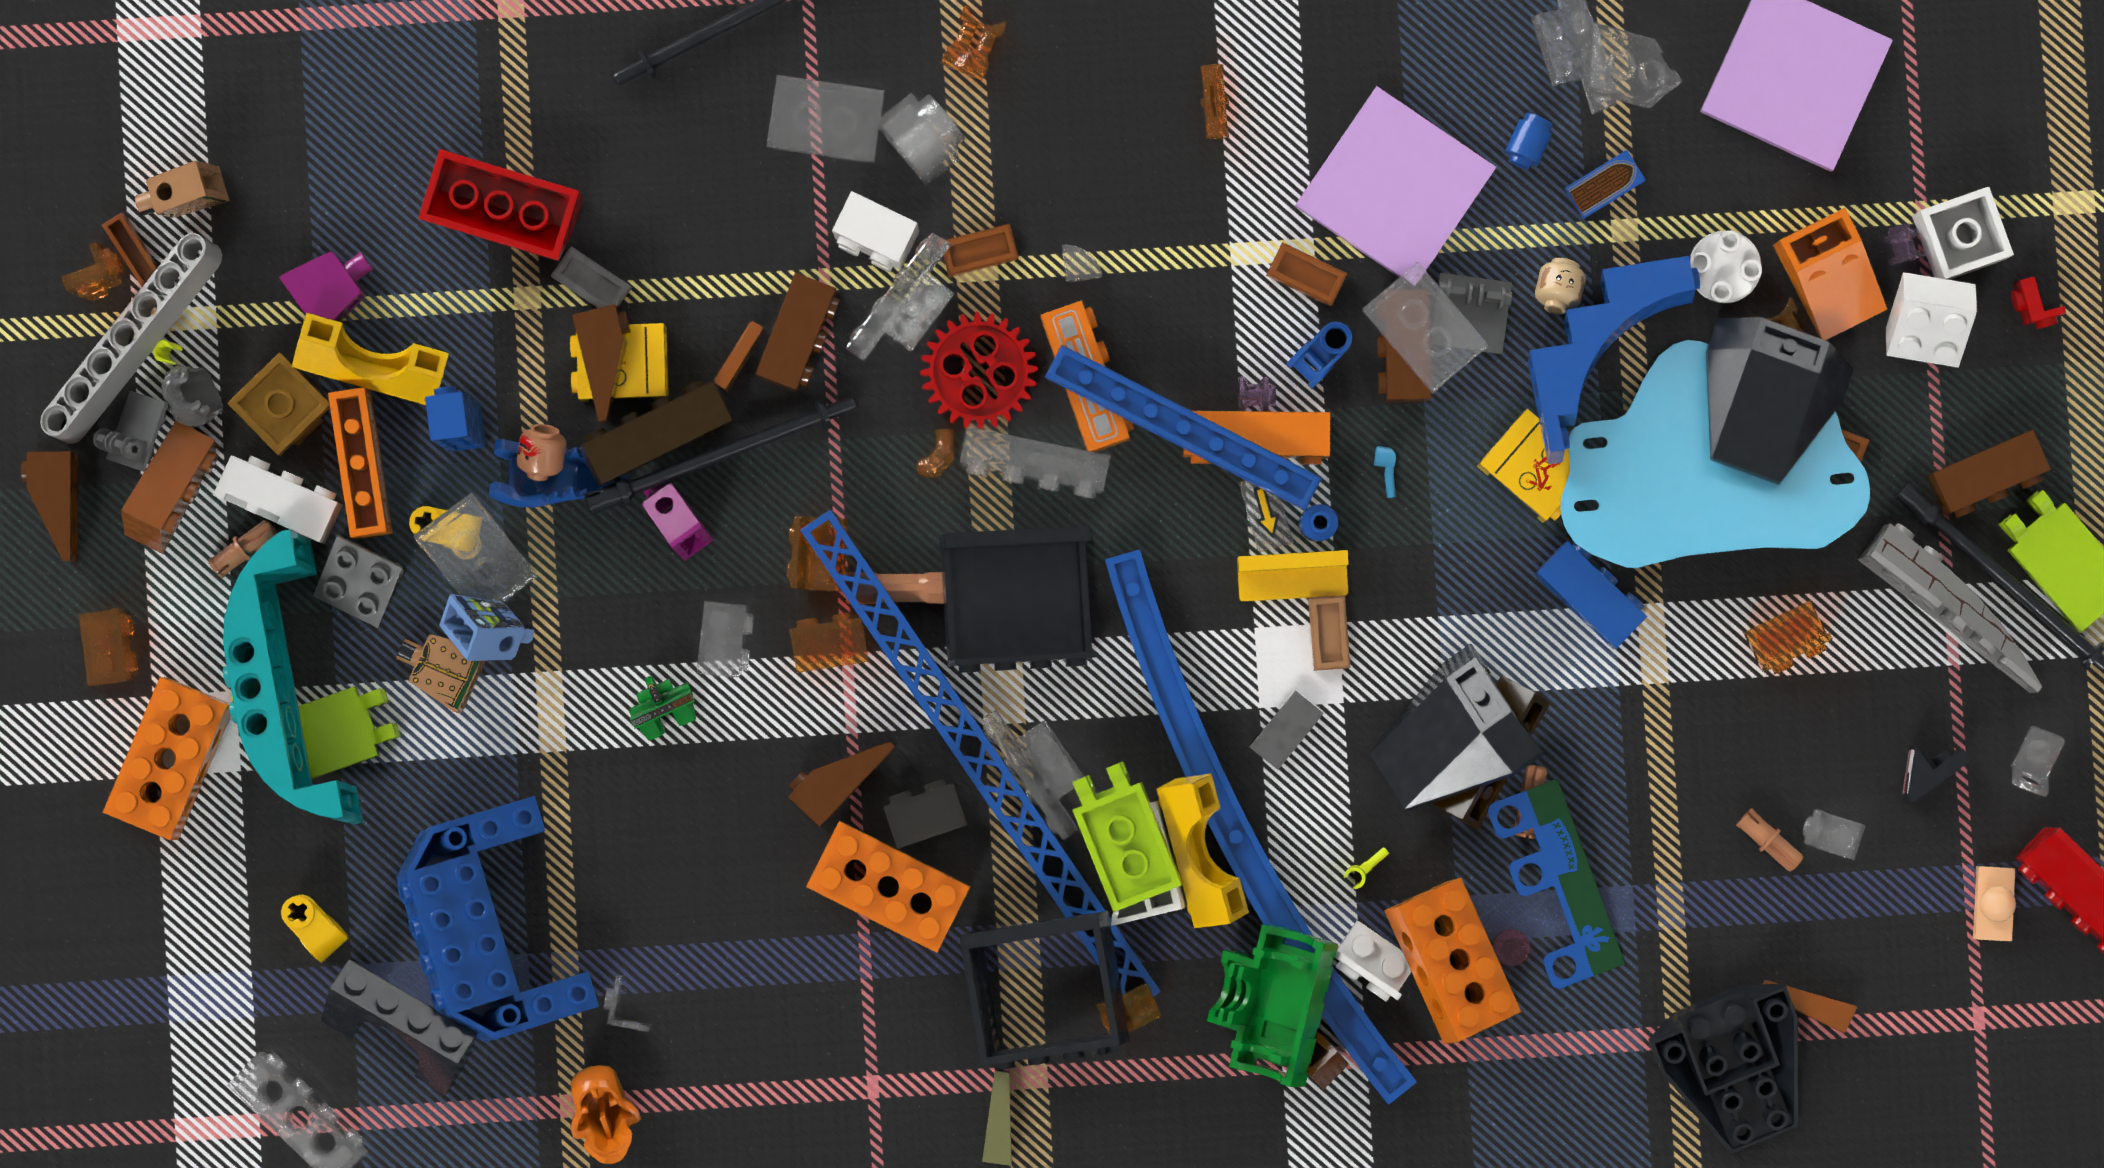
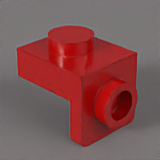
[2011,276,2066,329]

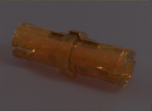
[1200,64,1229,140]

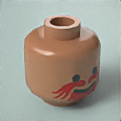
[517,424,566,481]

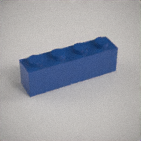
[425,386,486,452]

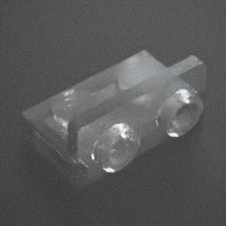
[696,601,754,678]

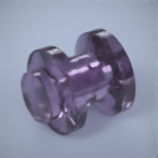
[1882,223,1925,266]
[1238,377,1276,412]

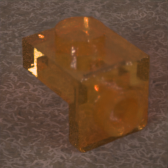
[1096,984,1161,1033]

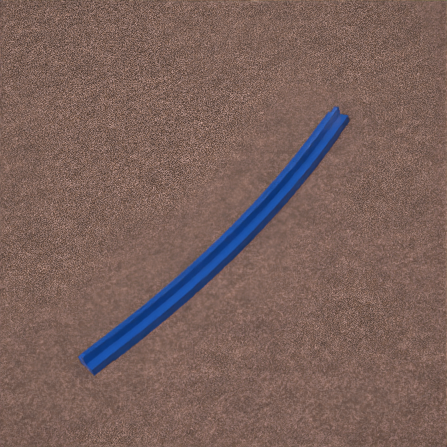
[1105,549,1417,1105]

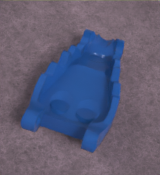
[489,439,628,508]

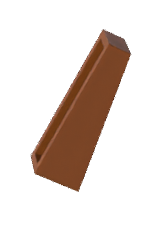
[102,212,158,287]
[1763,980,1858,1033]

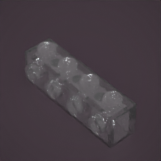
[960,427,1111,499]

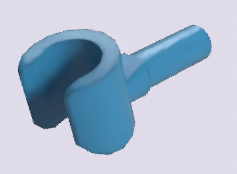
[1374,446,1396,498]

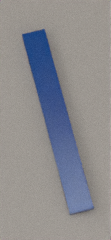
[1045,345,1322,511]

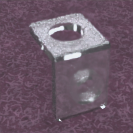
[2012,726,2065,797]
[604,974,652,1032]

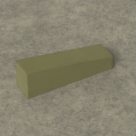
[982,1070,1012,1166]

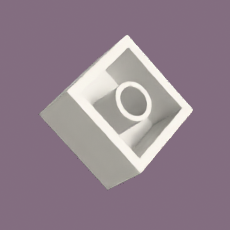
[1912,187,2014,280]
[832,191,919,272]
[1886,272,1977,368]

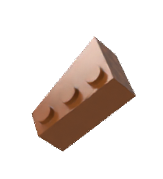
[121,421,218,554]

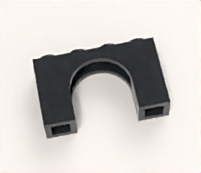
[321,959,476,1095]

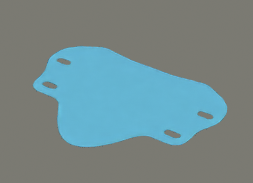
[1561,340,1870,568]

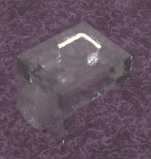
[1803,809,1865,860]

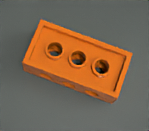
[103,677,231,840]
[806,821,971,953]
[1384,877,1521,1044]

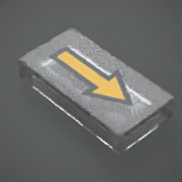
[1238,481,1294,553]

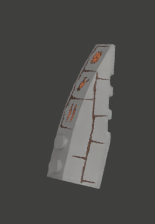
[1857,523,2042,693]

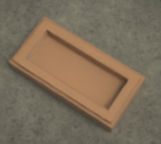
[1308,595,1351,671]

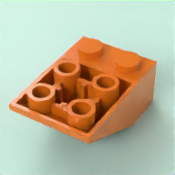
[1773,208,1887,340]

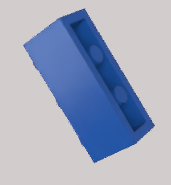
[1534,541,1647,649]

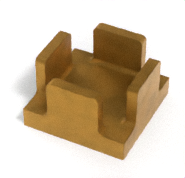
[227,352,330,456]

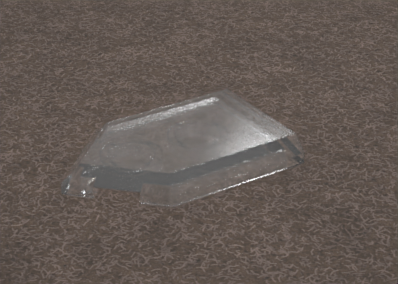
[1584,22,1683,109]

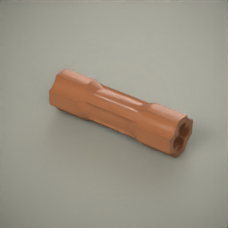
[846,572,944,604]

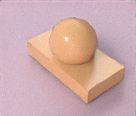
[1973,866,2016,941]

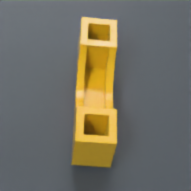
[291,313,449,405]
[1157,773,1249,928]

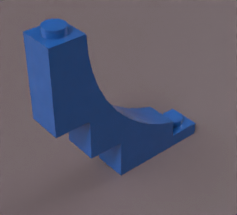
[1528,256,1700,465]

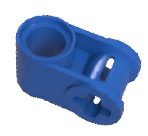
[1286,322,1352,389]

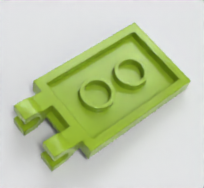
[1998,490,2104,633]
[298,687,401,779]
[1072,761,1183,912]

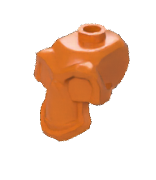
[571,1065,641,1164]

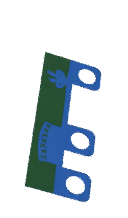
[1488,779,1625,989]

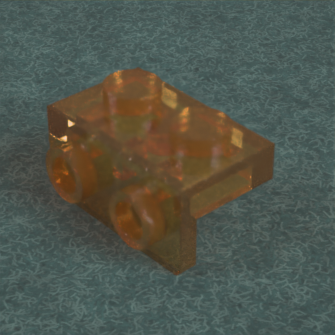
[61,242,124,301]
[1743,600,1833,674]
[789,612,869,673]

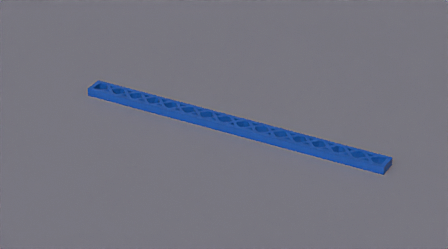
[800,509,1161,1012]

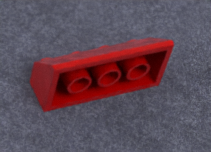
[418,149,584,261]
[2014,827,2104,954]

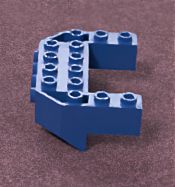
[396,796,599,1042]

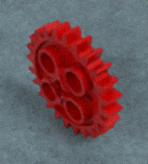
[920,312,1038,431]

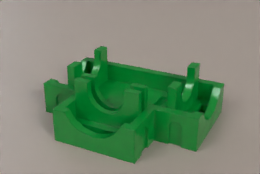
[1207,924,1338,1087]

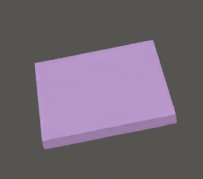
[1700,0,1893,172]
[1295,86,1496,287]

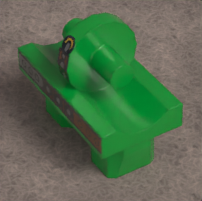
[628,676,696,741]

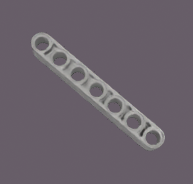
[40,233,222,444]

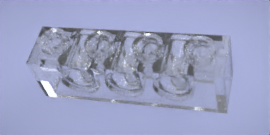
[227,1051,368,1168]

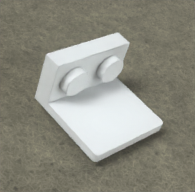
[1334,920,1411,1002]

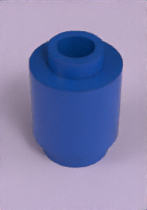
[1505,113,1553,170]
[1299,504,1338,542]

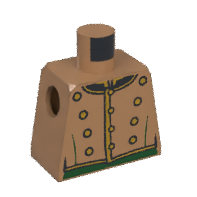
[135,161,230,218]
[396,634,486,714]

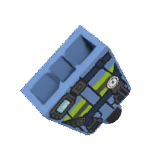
[439,594,534,661]

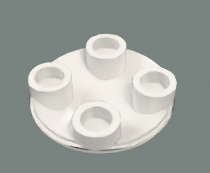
[1690,230,1762,303]

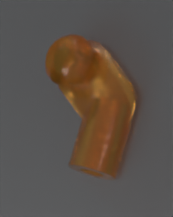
[917,429,954,478]

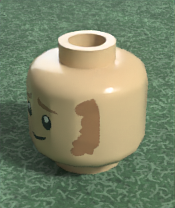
[1535,258,1586,315]

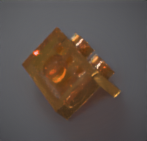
[787,515,848,592]
[79,608,138,687]

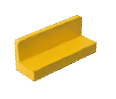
[1237,550,1349,602]

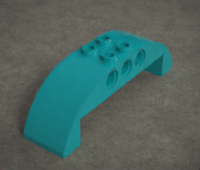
[223,529,363,824]

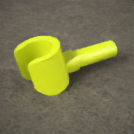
[131,334,183,365]
[1344,847,1389,889]

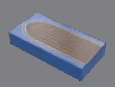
[1564,150,1646,219]

